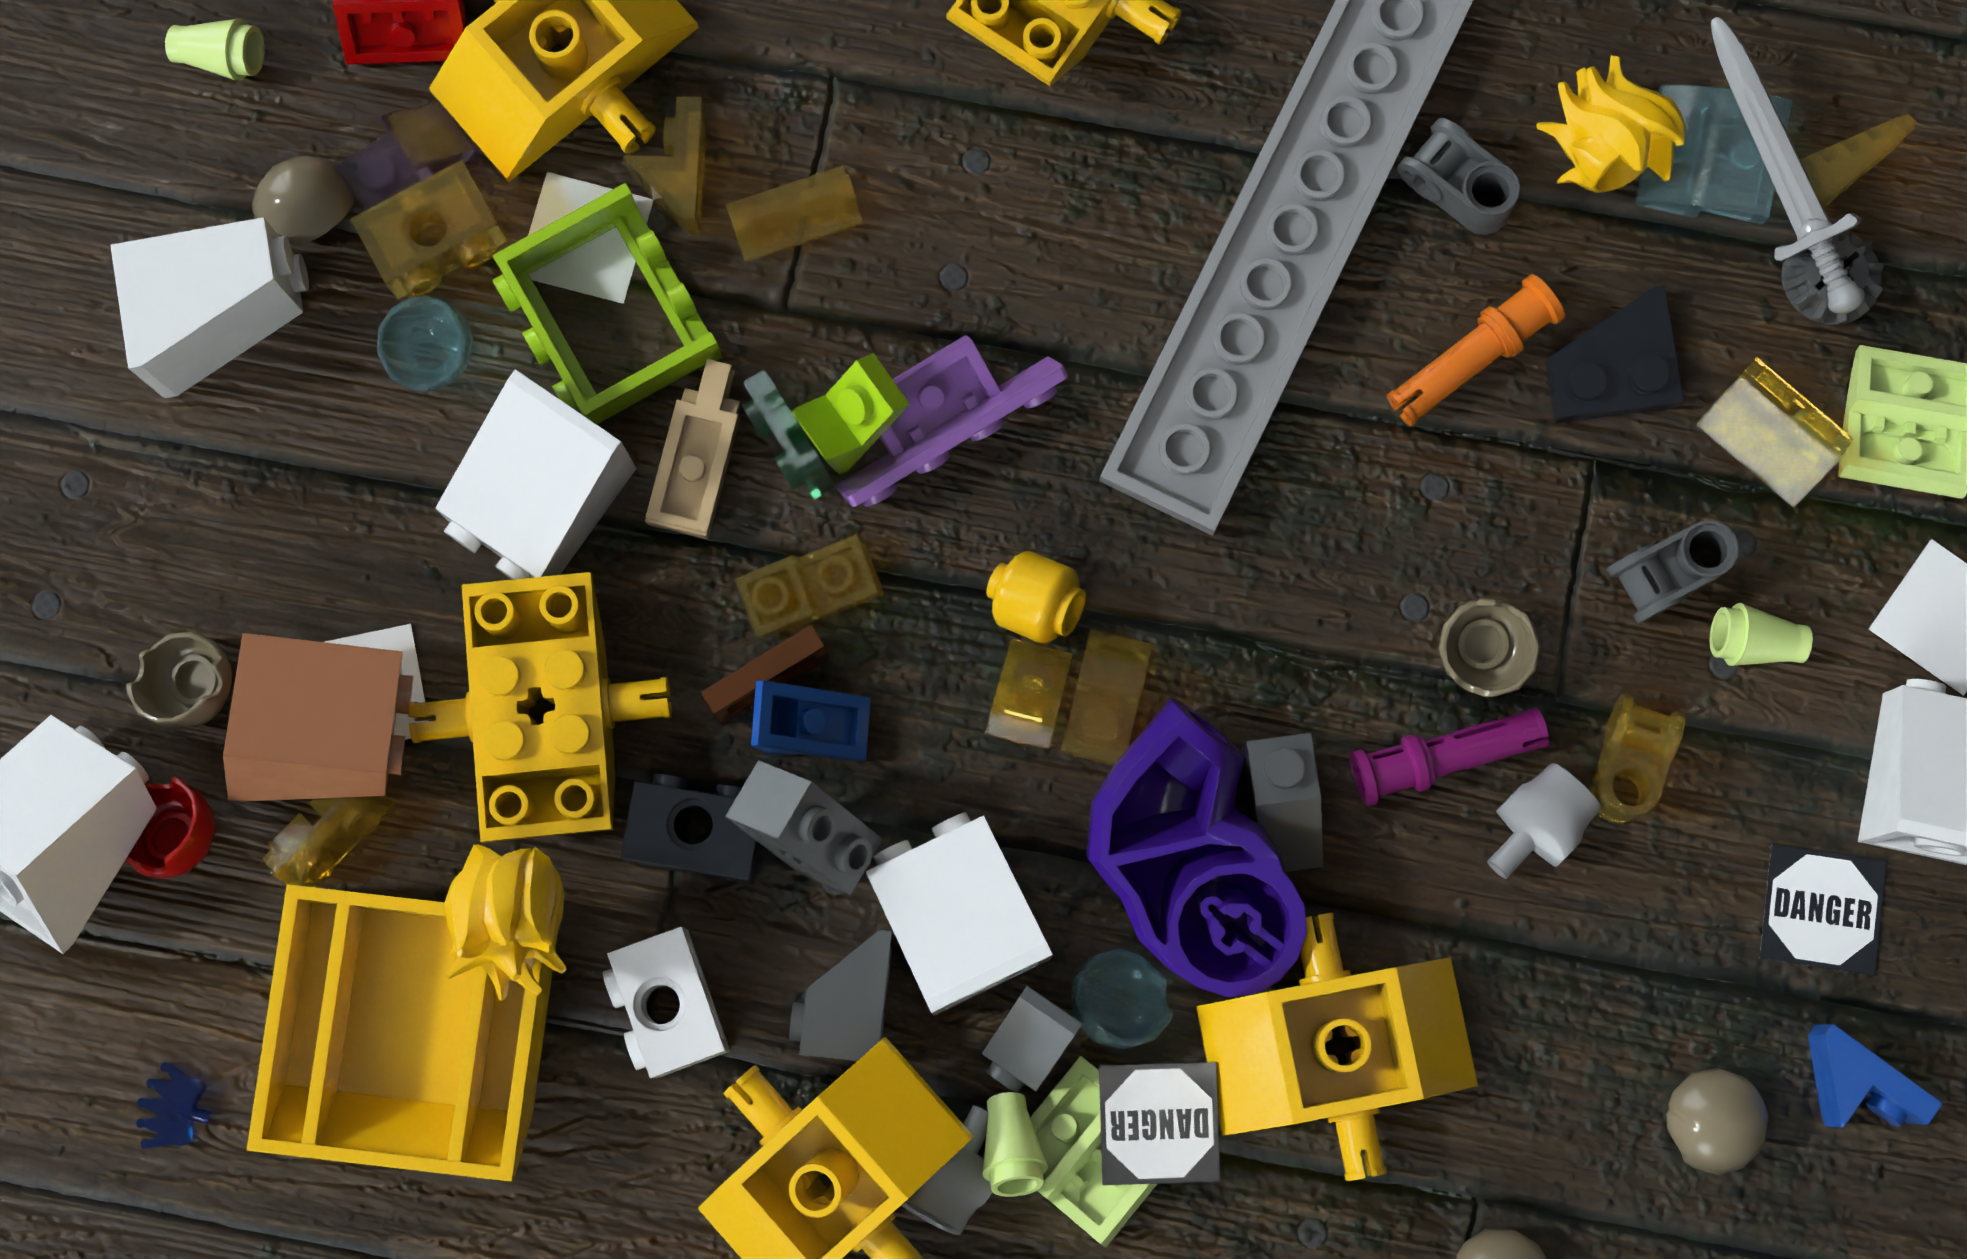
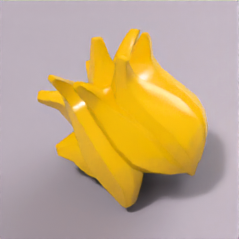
[1536,55,1686,193]
[444,844,567,1001]

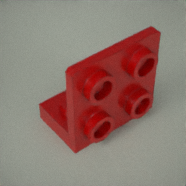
[332,0,468,65]

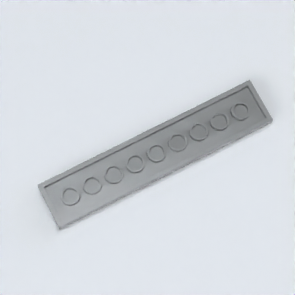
[1099,0,1474,536]

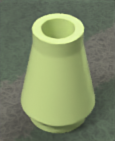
[165,18,265,81]
[1710,603,1813,666]
[983,1092,1048,1197]

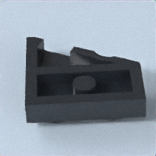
[1545,286,1684,423]

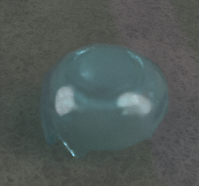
[377,295,474,392]
[1071,948,1173,1050]

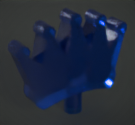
[136,1062,212,1149]

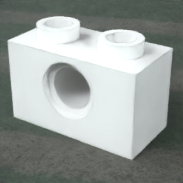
[603,926,730,1078]

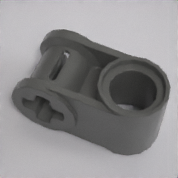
[1397,118,1520,235]
[1606,520,1739,624]

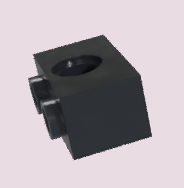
[620,774,761,885]

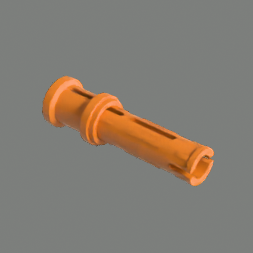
[1386,274,1565,426]

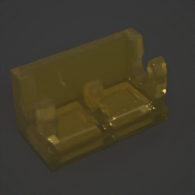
[1696,357,1853,507]

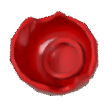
[126,776,216,878]

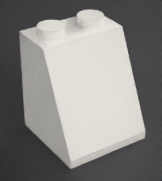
[110,217,309,398]
[436,369,637,580]
[1858,679,1967,865]
[0,715,157,954]
[866,812,1053,1015]

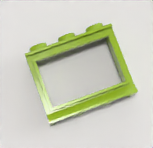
[492,183,723,425]

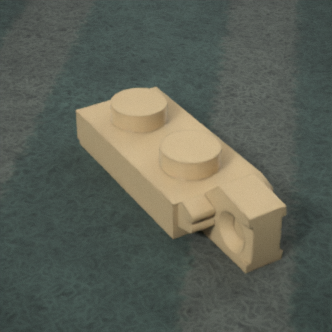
[645,359,741,540]

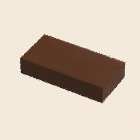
[701,625,829,724]

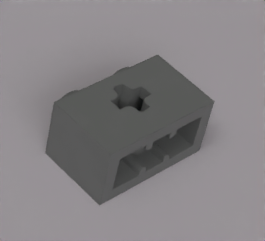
[725,760,883,895]

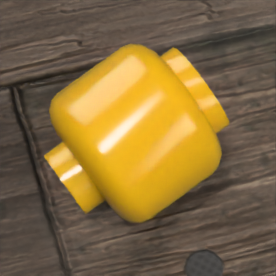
[986,551,1086,644]

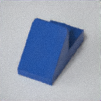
[751,680,871,762]
[1808,1024,1943,1128]

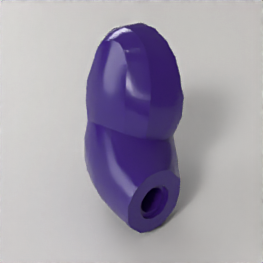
[1087,697,1307,997]

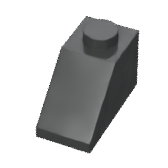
[1240,733,1323,872]
[789,930,894,1061]
[982,986,1082,1093]

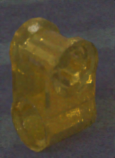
[1591,694,1686,824]

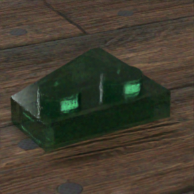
[742,369,835,500]

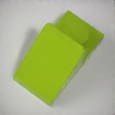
[792,353,910,475]

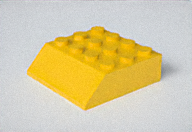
[246,884,558,1182]

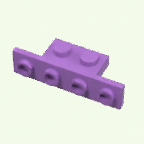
[835,335,1069,507]

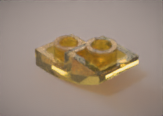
[735,534,884,639]

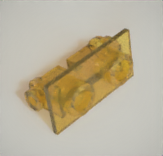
[725,165,863,263]
[262,795,395,887]

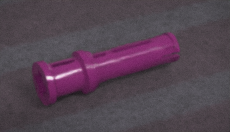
[1350,708,1549,807]

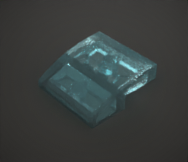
[1635,85,1792,225]

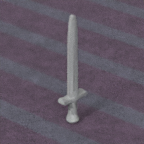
[1711,17,1865,314]

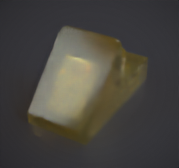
[624,96,707,236]
[1061,629,1152,766]
[986,639,1073,748]

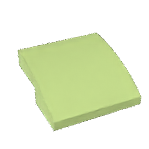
[1838,345,1967,499]
[1030,1056,1157,1248]

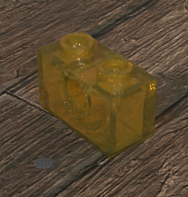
[350,160,507,300]

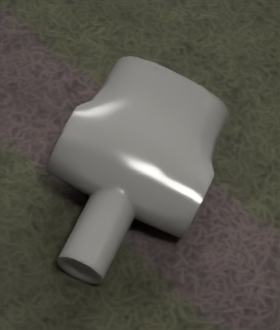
[1487,763,1601,879]
[901,1106,992,1235]

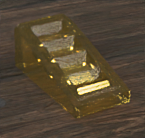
[1800,113,1917,208]

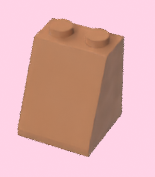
[223,633,414,802]

